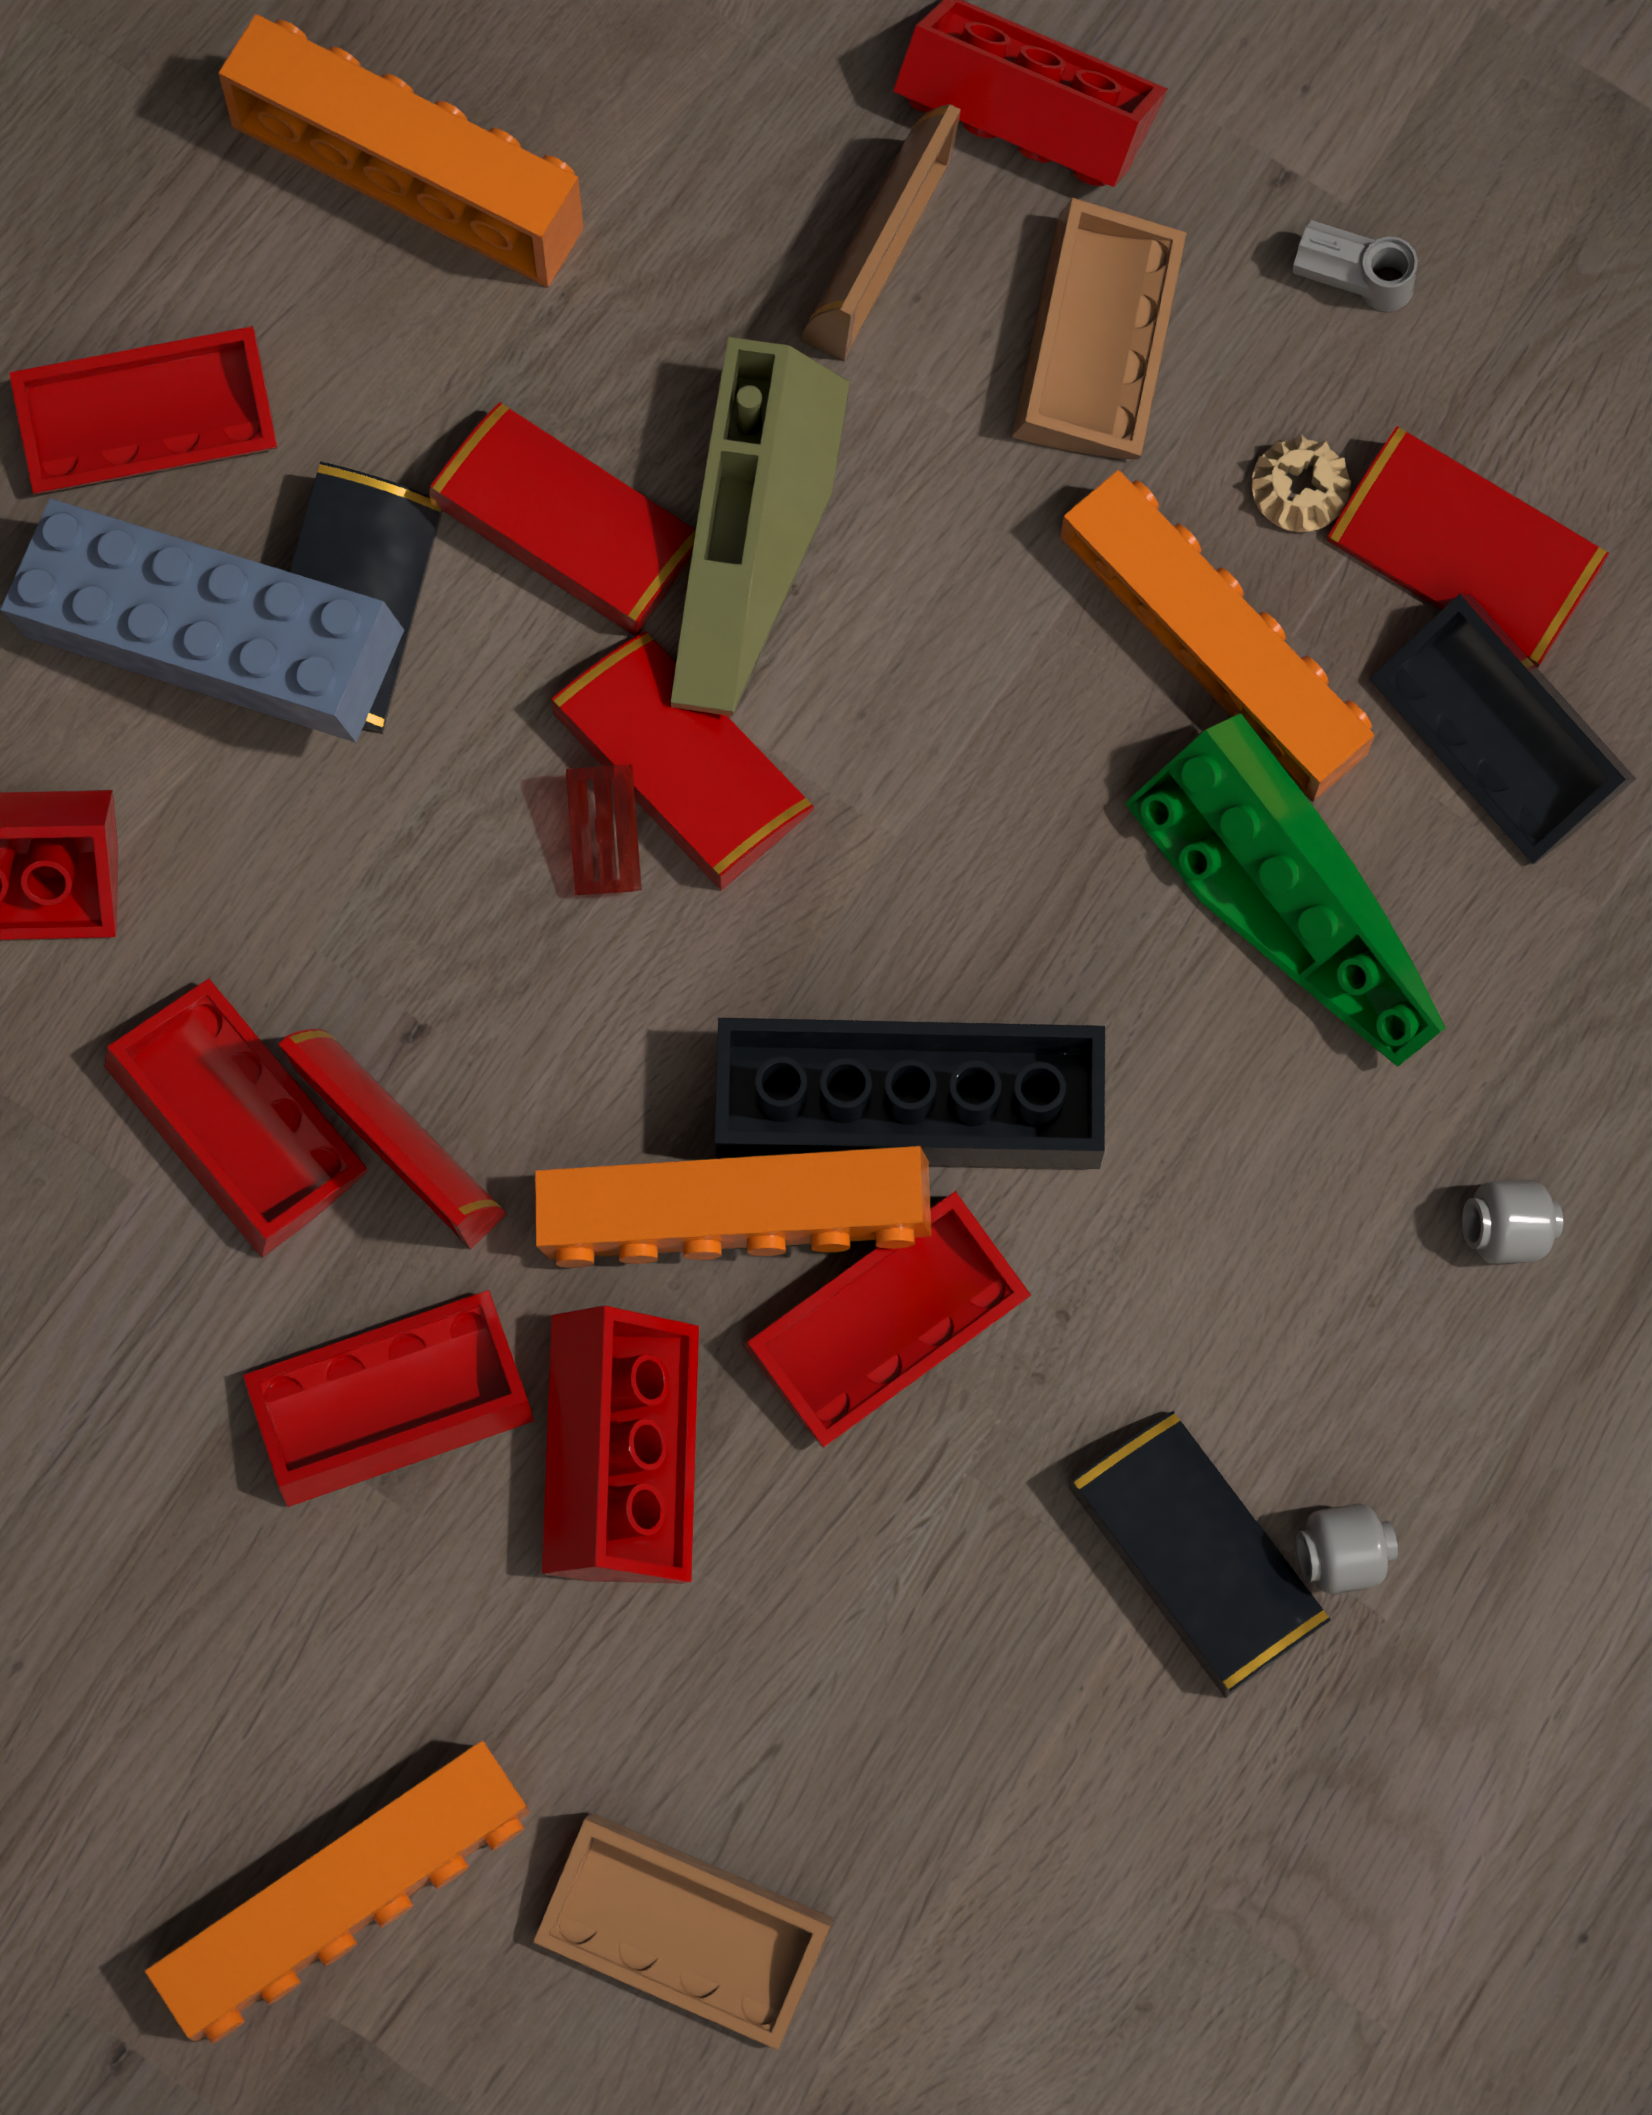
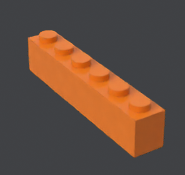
[1060,469,1375,802]
[535,1146,931,1268]
[145,1740,530,2044]

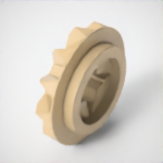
[1251,434,1351,532]

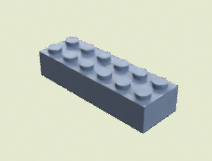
[0,498,404,743]

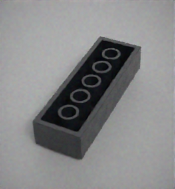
[715,1018,1105,1169]

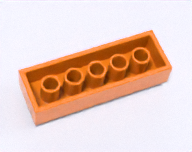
[219,14,584,288]

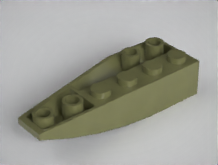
[671,337,850,716]

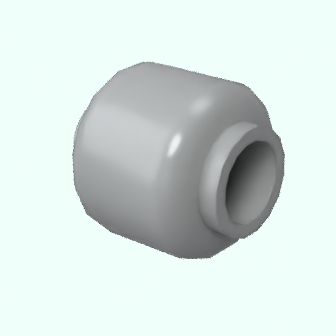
[1462,1180,1563,1264]
[1296,1503,1398,1595]

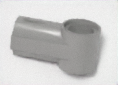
[1293,220,1418,312]

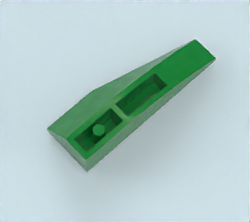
[1124,713,1446,1067]

